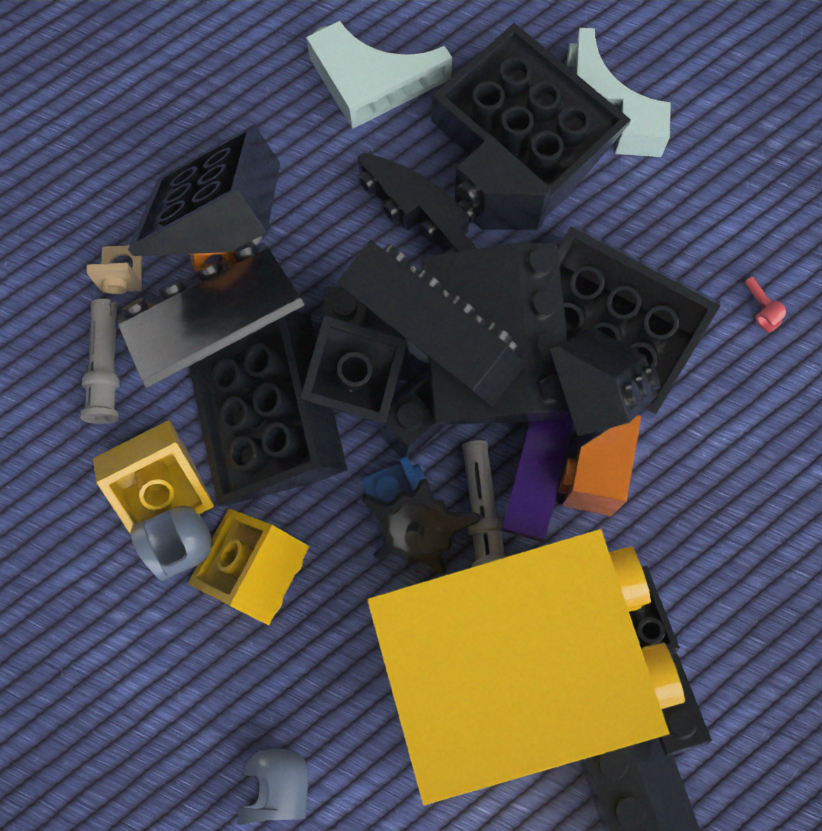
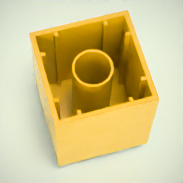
[367,529,685,806]

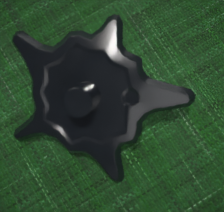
[362,479,481,573]

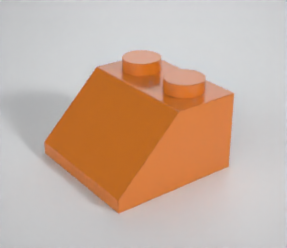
[557,415,641,516]

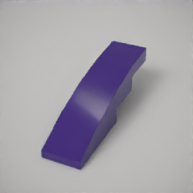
[501,413,573,542]

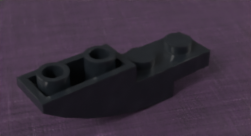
[357,153,477,254]
[629,565,712,757]

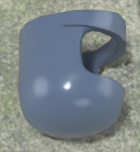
[130,506,212,582]
[237,748,308,825]

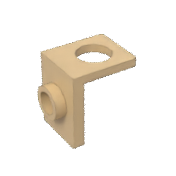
[87,245,142,294]

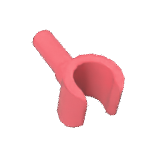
[745,277,786,333]

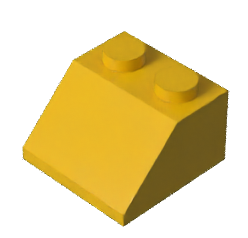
[93,420,214,533]
[188,508,310,625]

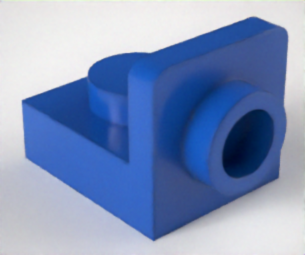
[361,456,426,519]

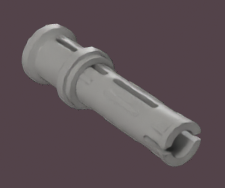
[80,299,120,424]
[461,440,505,567]

